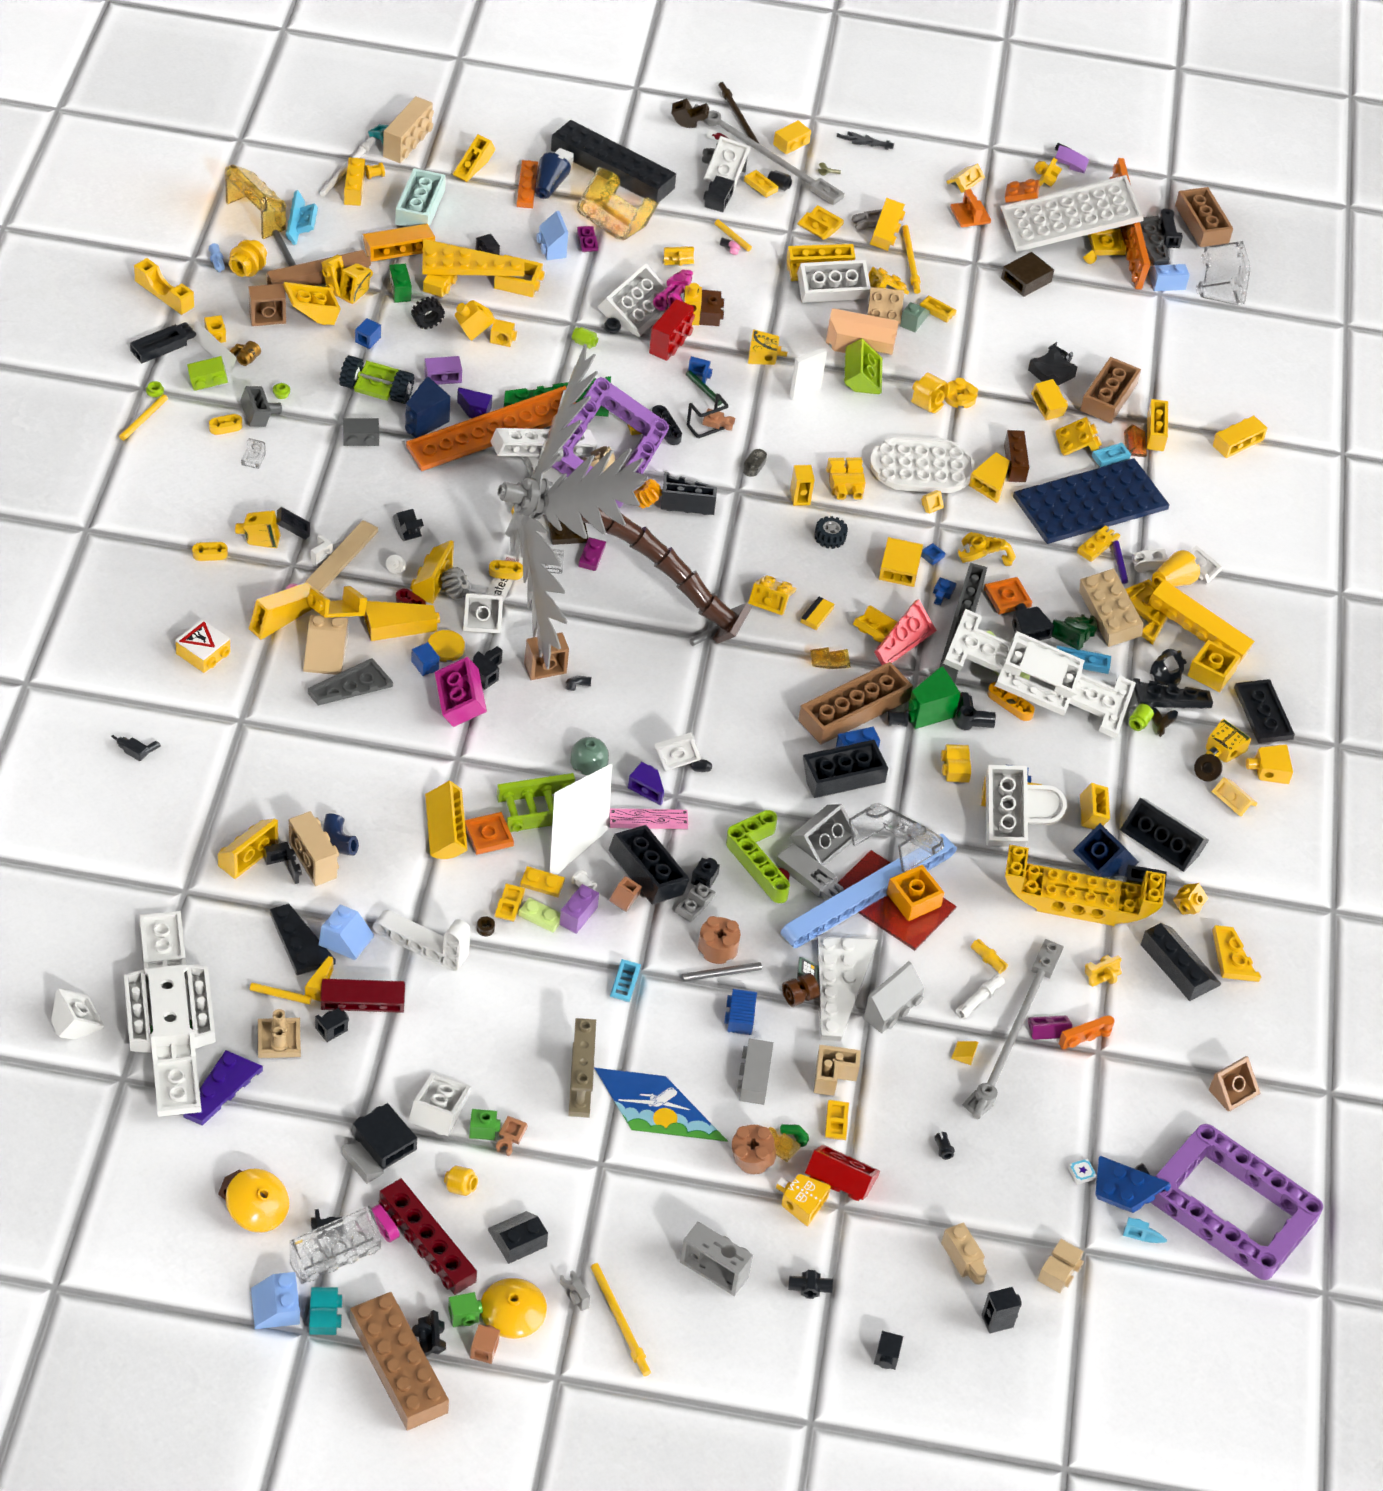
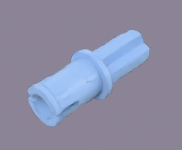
[208,243,225,272]

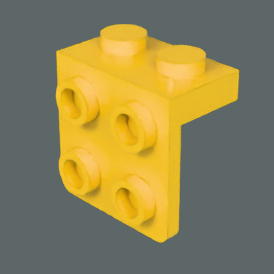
[1055,416,1102,456]

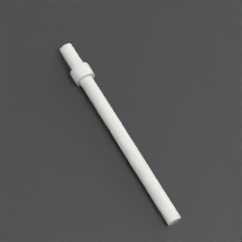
[319,137,376,197]

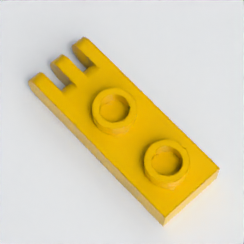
[1077,525,1120,562]

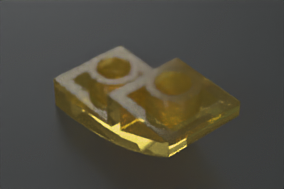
[810,647,851,669]

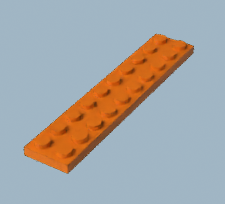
[1109,158,1150,290]
[406,386,576,471]

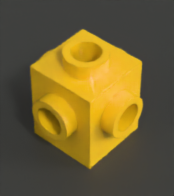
[1173,883,1208,915]

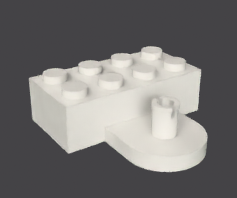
[986,765,1067,847]

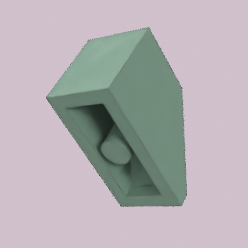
[900,302,930,332]

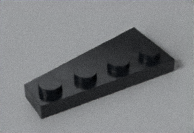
[1133,678,1213,709]
[270,904,336,975]

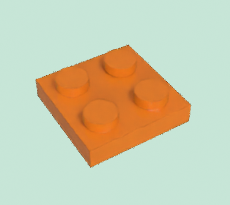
[1005,179,1040,203]
[984,577,1033,615]
[465,812,514,855]

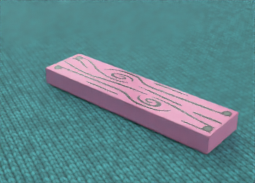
[609,808,688,829]

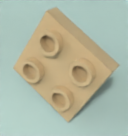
[867,287,904,324]
[258,1009,301,1058]

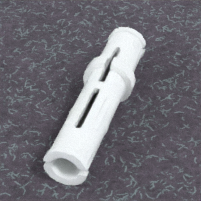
[956,974,1005,1020]

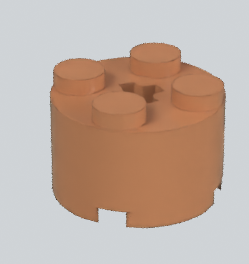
[698,916,741,964]
[732,1125,776,1174]

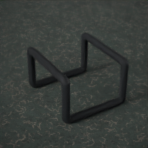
[687,393,729,438]

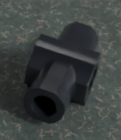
[788,1270,833,1299]

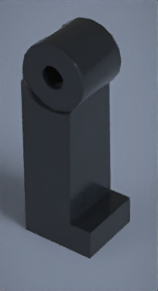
[1159,208,1183,248]

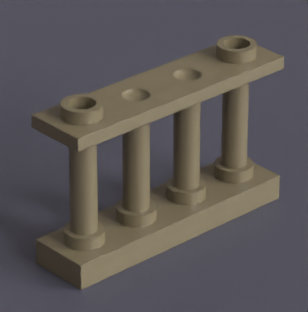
[568,1018,596,1118]

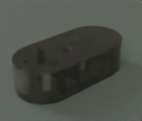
[743,449,767,477]

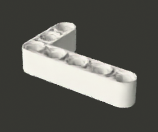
[372,910,470,971]

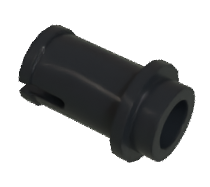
[934,1132,955,1160]

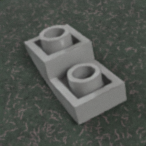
[675,882,716,922]

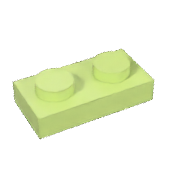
[519,898,560,933]

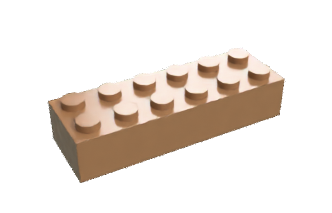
[798,662,913,745]
[350,1292,449,1431]

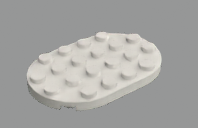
[870,436,975,493]

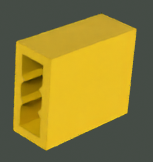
[879,537,923,587]

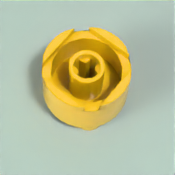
[911,372,950,413]

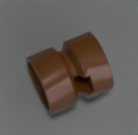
[782,973,820,1007]

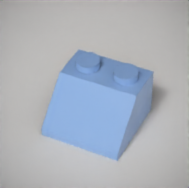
[537,211,568,260]
[1148,264,1190,291]
[319,904,374,960]
[251,1272,300,1329]

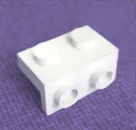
[1190,545,1223,584]

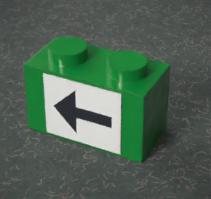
[389,263,412,303]

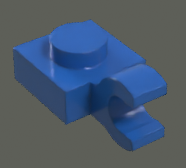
[933,577,957,606]

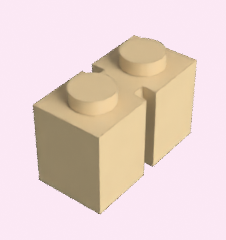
[1037,1239,1084,1293]

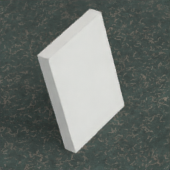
[704,136,751,189]
[790,347,827,400]

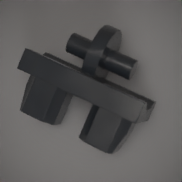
[412,1310,446,1356]

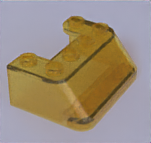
[225,164,287,239]
[577,167,659,240]

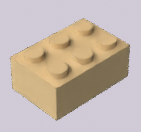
[289,811,339,886]

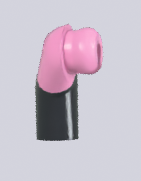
[720,237,740,255]

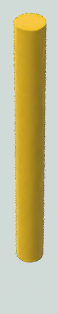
[119,394,168,441]

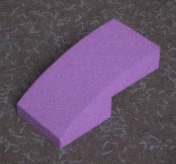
[1055,145,1089,173]

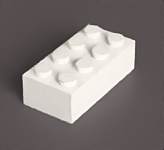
[797,260,870,303]

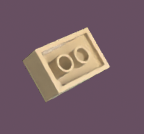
[303,615,348,675]

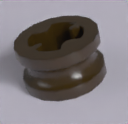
[477,916,495,937]

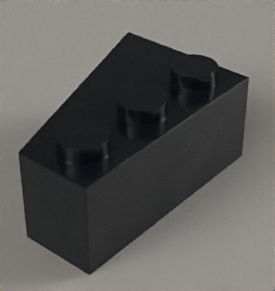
[661,471,717,515]

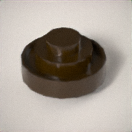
[1194,754,1223,782]

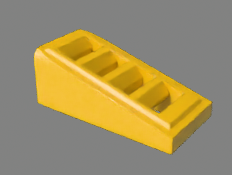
[305,956,334,1001]

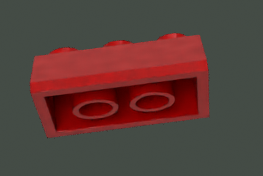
[805,1144,880,1201]

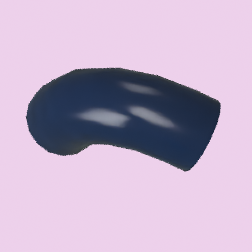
[323,813,359,856]

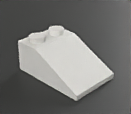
[408,1072,472,1136]

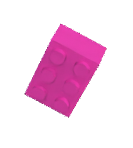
[435,657,487,727]

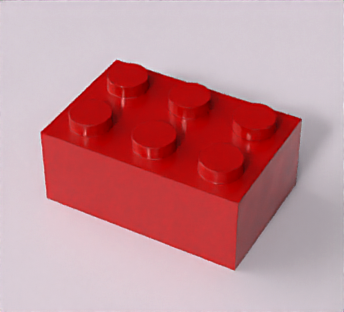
[649,299,695,361]

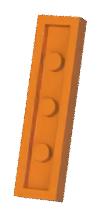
[517,160,538,209]

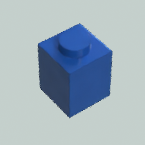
[355,318,381,349]
[411,642,440,676]

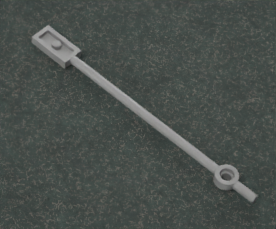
[694,104,844,205]
[972,939,1064,1119]

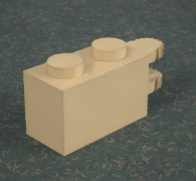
[941,1222,987,1285]

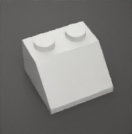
[463,593,503,633]

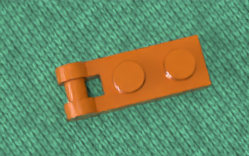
[1058,1015,1115,1050]

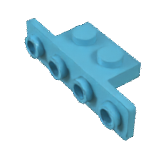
[286,190,318,245]

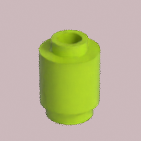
[572,327,598,349]
[1129,704,1154,731]

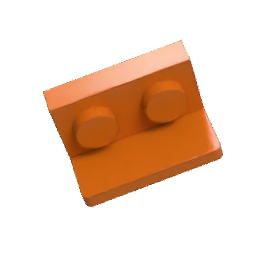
[950,189,991,227]

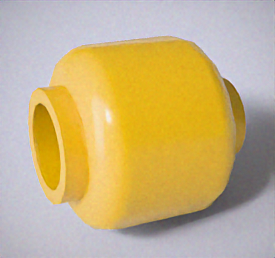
[444,1165,478,1196]

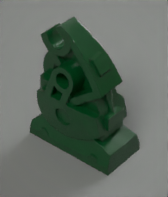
[1051,614,1097,650]

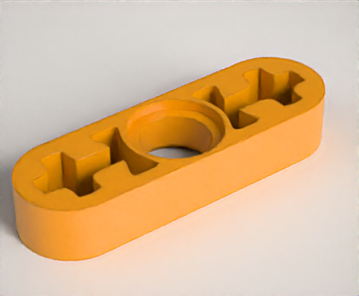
[987,682,1035,721]

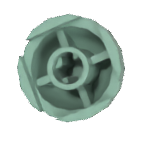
[570,737,609,775]

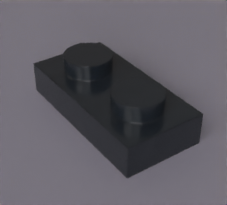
[277,507,310,540]

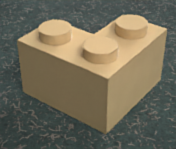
[814,1045,861,1096]

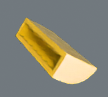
[425,780,467,859]

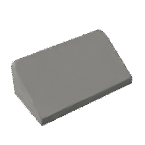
[342,1142,384,1184]

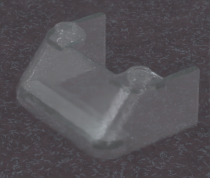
[848,803,944,872]

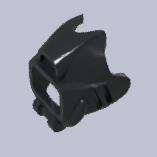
[1150,649,1187,686]

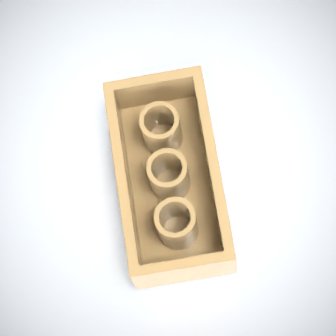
[383,96,434,163]
[1079,568,1143,647]

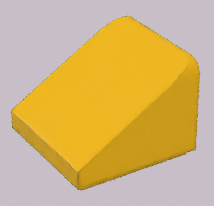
[951,1041,979,1065]

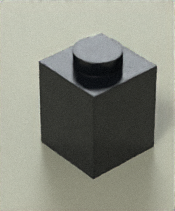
[874,1331,904,1370]

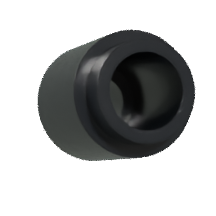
[767,170,792,191]

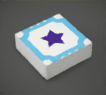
[1068,1159,1097,1185]

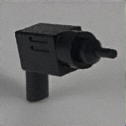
[111,735,161,761]

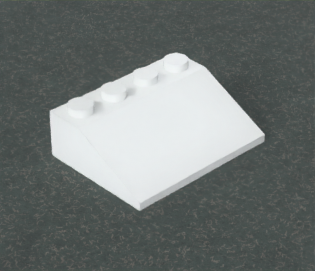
[597,264,669,337]

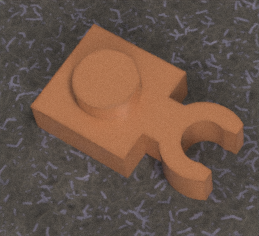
[702,408,735,431]
[496,1116,528,1156]

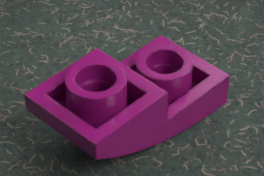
[577,226,598,252]

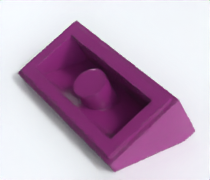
[1028,1015,1072,1040]

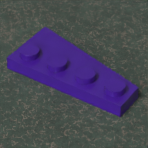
[183,1050,263,1126]

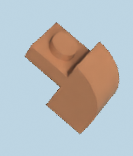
[609,876,642,912]

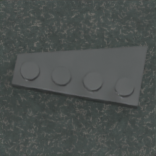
[1140,216,1169,265]
[308,658,393,706]

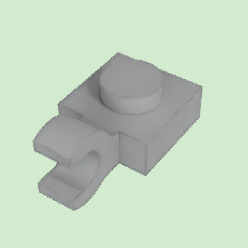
[560,1270,590,1311]

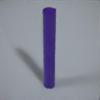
[1112,540,1128,584]

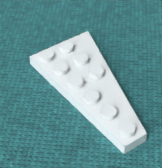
[817,937,878,1041]

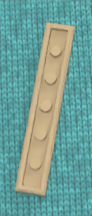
[303,520,378,593]

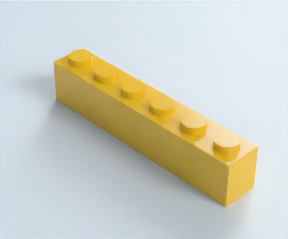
[1148,580,1255,665]

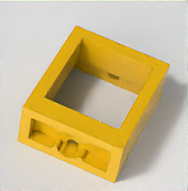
[494,255,545,297]

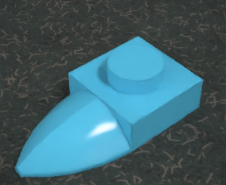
[1123,1217,1167,1243]

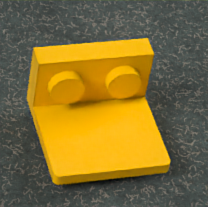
[868,267,909,295]
[748,575,797,615]

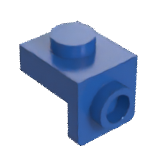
[688,356,713,384]

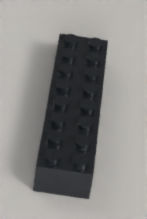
[551,120,676,205]

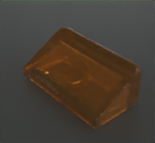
[1124,424,1147,457]

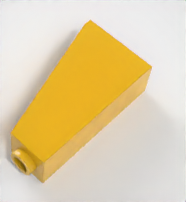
[249,583,312,640]
[364,601,440,641]

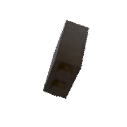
[1001,252,1054,297]

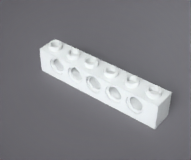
[490,428,598,457]

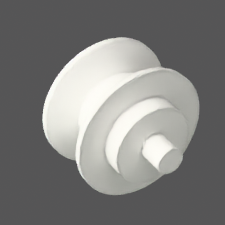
[386,555,406,574]

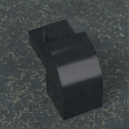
[393,509,424,541]
[473,646,503,690]

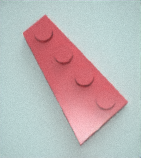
[874,599,937,665]

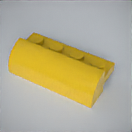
[787,244,856,281]

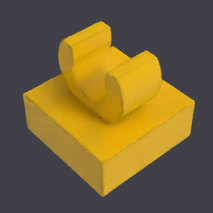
[921,490,944,514]

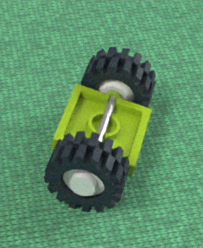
[339,355,415,404]

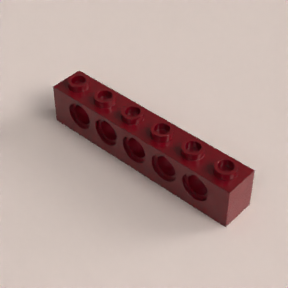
[378,1178,477,1295]

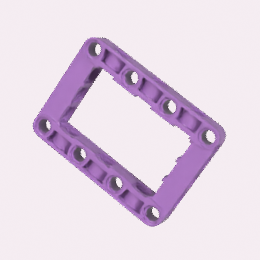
[552,377,669,509]
[1150,1124,1323,1280]

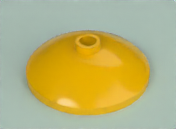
[226,1168,289,1233]
[480,1278,547,1339]

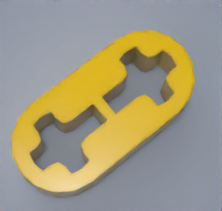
[209,414,242,435]
[192,542,228,561]
[488,560,523,580]

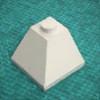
[51,989,105,1040]

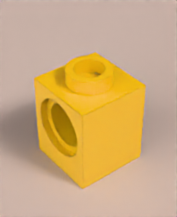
[204,315,226,343]
[490,319,517,347]

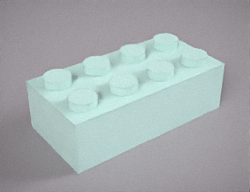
[395,168,446,227]

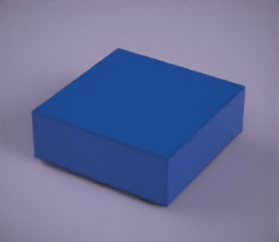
[921,543,946,565]

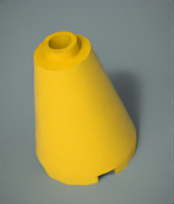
[1152,550,1200,587]

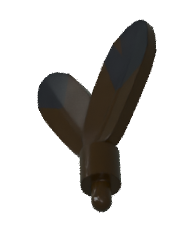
[1151,707,1178,737]

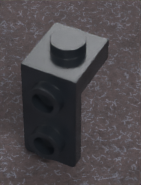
[264,841,302,884]

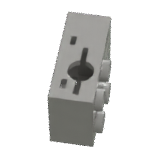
[680,1222,753,1296]

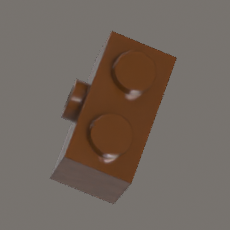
[699,290,724,326]

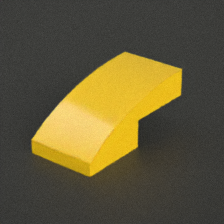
[495,883,525,922]
[825,1100,849,1140]

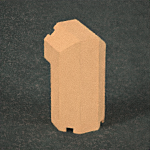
[826,308,899,355]

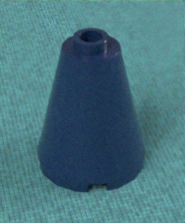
[535,152,571,199]

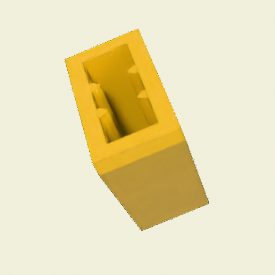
[969,452,1010,503]

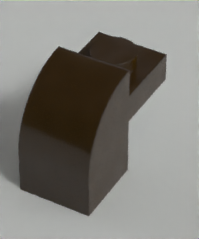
[671,98,709,128]

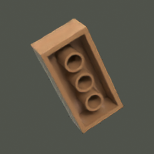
[1175,187,1233,247]
[1080,357,1141,424]

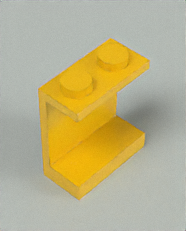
[307,586,367,618]

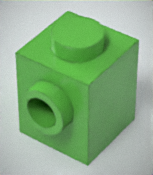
[469,1109,501,1141]
[448,1292,483,1327]

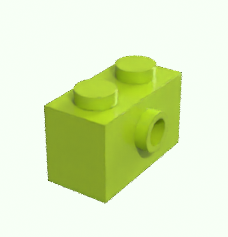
[187,356,228,391]

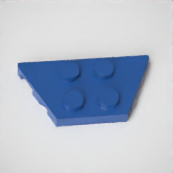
[1095,1156,1171,1213]

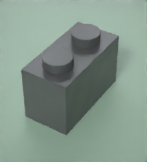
[343,418,379,446]

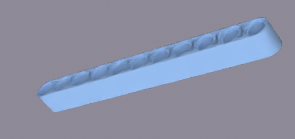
[781,834,957,948]

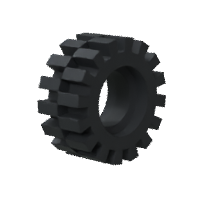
[411,297,445,329]

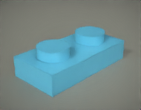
[1092,443,1131,468]

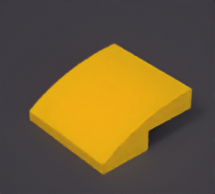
[797,205,844,240]

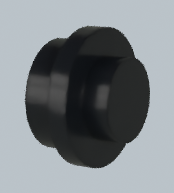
[604,318,621,333]

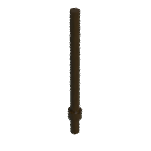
[718,82,759,143]

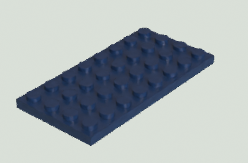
[1013,458,1170,544]

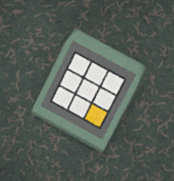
[797,957,818,980]

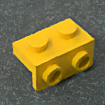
[321,254,344,297]
[853,605,897,642]

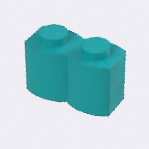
[309,1287,342,1335]

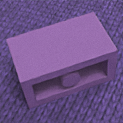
[424,356,462,385]
[559,884,599,934]

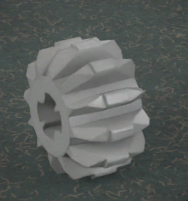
[441,567,470,600]

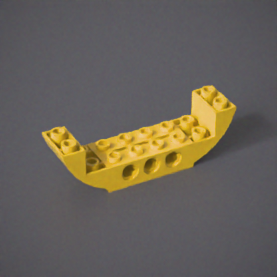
[1005,844,1166,926]

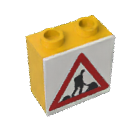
[175,620,230,673]

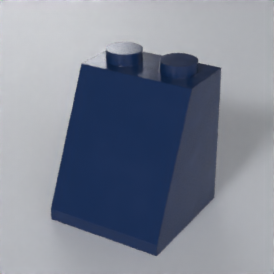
[405,376,451,438]
[1072,823,1139,877]

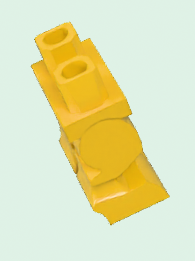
[826,457,866,500]

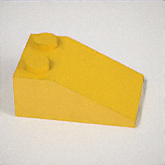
[283,282,341,325]

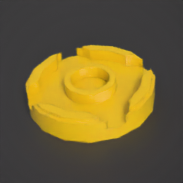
[428,630,465,662]

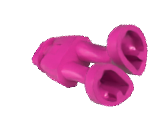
[653,269,693,311]

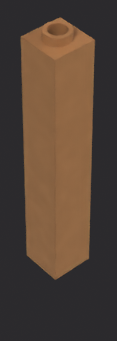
[267,250,371,292]

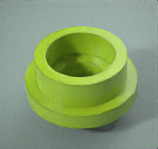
[146,381,164,397]
[273,383,290,399]

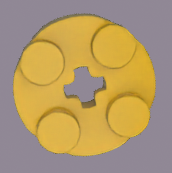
[944,378,978,408]

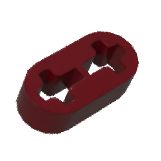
[396,588,426,605]

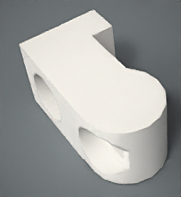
[1132,549,1168,572]

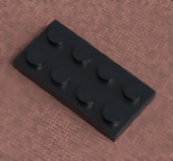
[1234,679,1295,744]

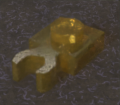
[768,1127,801,1162]

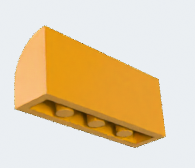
[363,224,435,262]

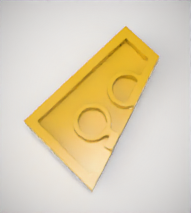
[1212,925,1262,982]

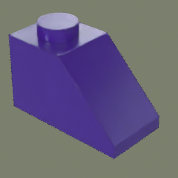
[457,387,492,418]
[628,761,664,806]

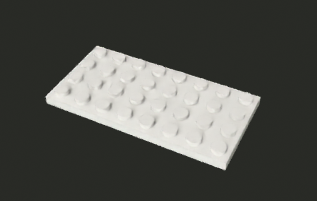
[1001,175,1144,252]

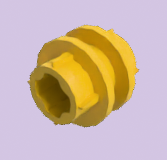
[229,240,267,277]

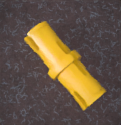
[971,939,1008,974]

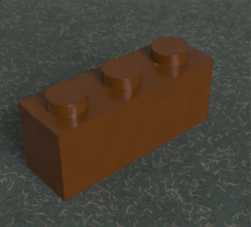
[1004,430,1030,482]

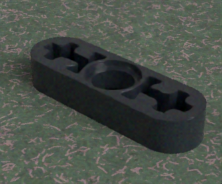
[652,405,682,445]

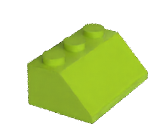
[844,338,883,394]

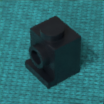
[475,233,500,255]
[691,858,720,888]
[315,1008,349,1042]

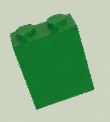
[908,667,960,729]

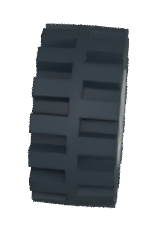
[814,516,848,549]

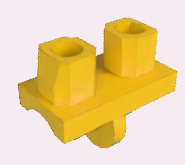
[1034,158,1062,187]
[664,246,694,266]
[1085,955,1122,987]

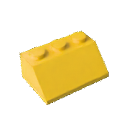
[410,540,454,604]
[218,818,278,879]

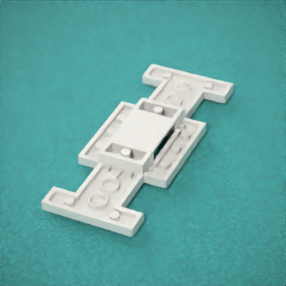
[943,609,1136,738]

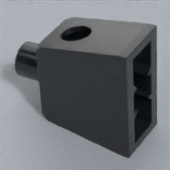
[1012,603,1054,641]

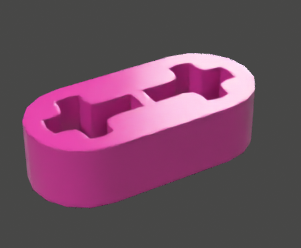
[368,1204,400,1243]

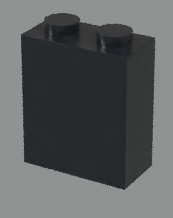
[352,1103,418,1170]

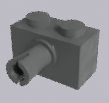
[240,386,282,427]

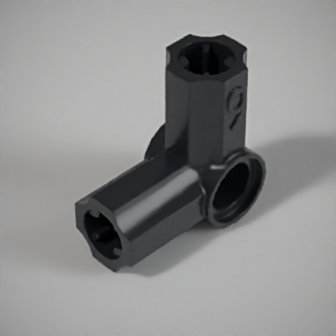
[956,692,996,730]

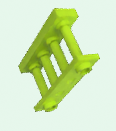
[497,773,575,832]

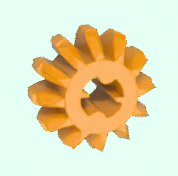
[634,479,662,508]

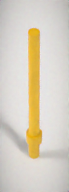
[902,225,921,294]
[590,1263,651,1376]

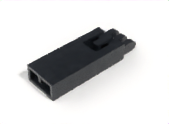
[130,322,196,364]

